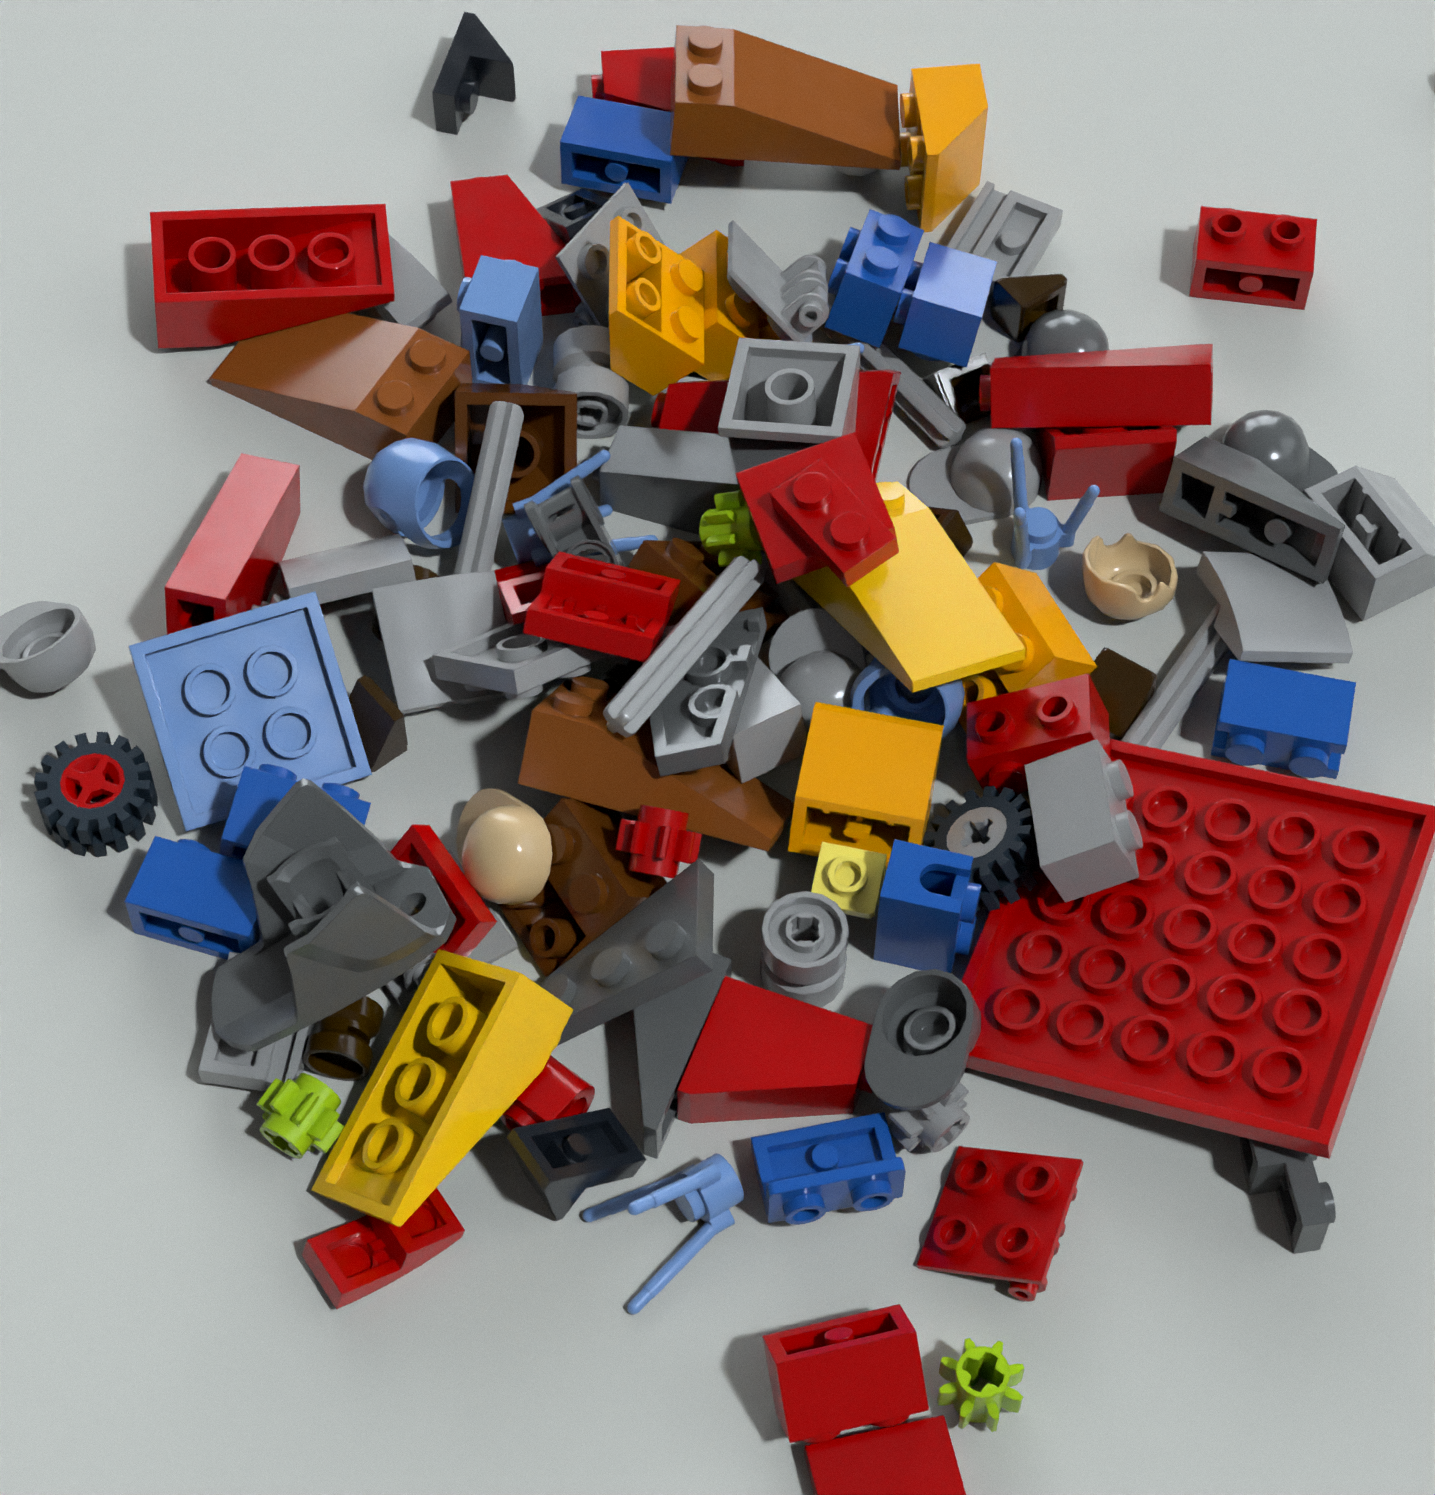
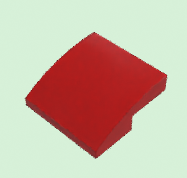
[523,551,681,662]

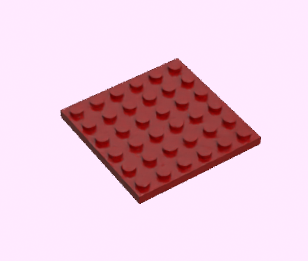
[962,739,1435,1159]

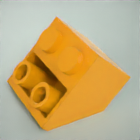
[900,63,988,232]
[609,215,704,396]
[679,230,781,380]
[958,562,1097,734]
[788,702,944,870]

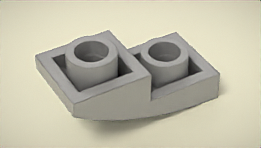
[375,234,453,328]

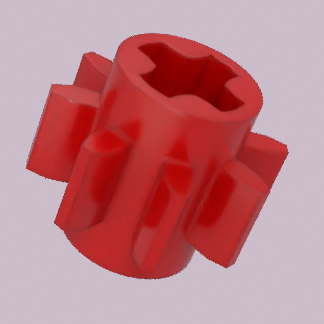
[615,804,702,878]

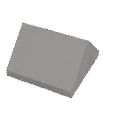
[718,338,861,444]

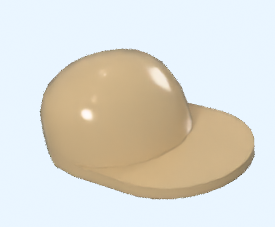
[456,788,553,905]

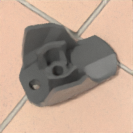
[211,778,457,1052]

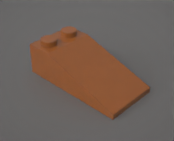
[670,25,901,170]
[210,313,473,460]
[518,677,794,852]

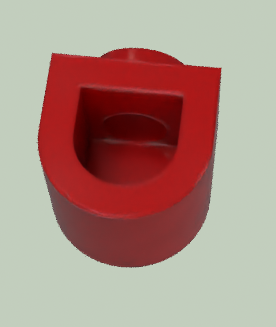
[501,1055,595,1132]

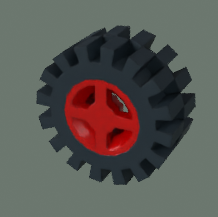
[34,731,158,857]

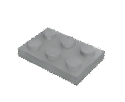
[432,622,621,699]

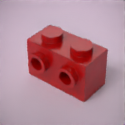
[1189,206,1317,310]
[967,673,1111,795]
[762,1304,929,1443]

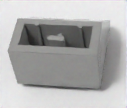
[1303,466,1435,621]

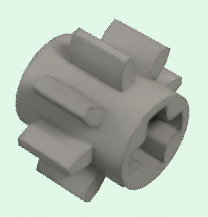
[888,1082,970,1152]

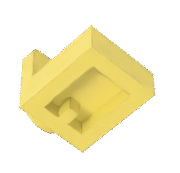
[811,842,887,919]

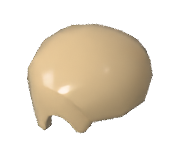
[1082,533,1178,620]

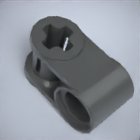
[524,475,624,566]

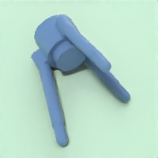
[1010,437,1100,570]
[502,450,658,568]
[583,1153,744,1315]

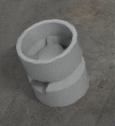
[552,325,629,439]
[760,891,849,1007]

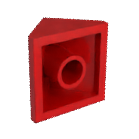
[1036,426,1177,501]

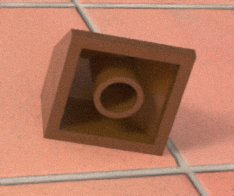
[455,383,577,515]

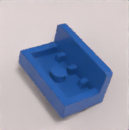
[751,1112,906,1225]

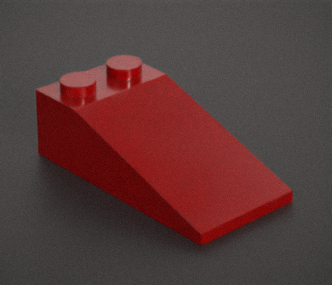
[150,204,395,349]

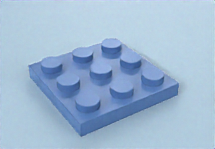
[128,591,372,832]

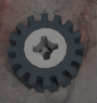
[923,786,1045,911]

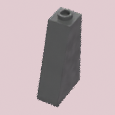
[593,425,818,554]

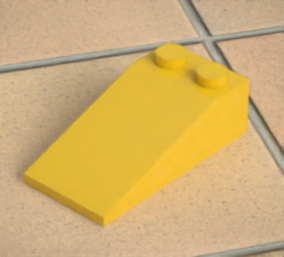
[792,481,1026,693]
[311,949,574,1227]

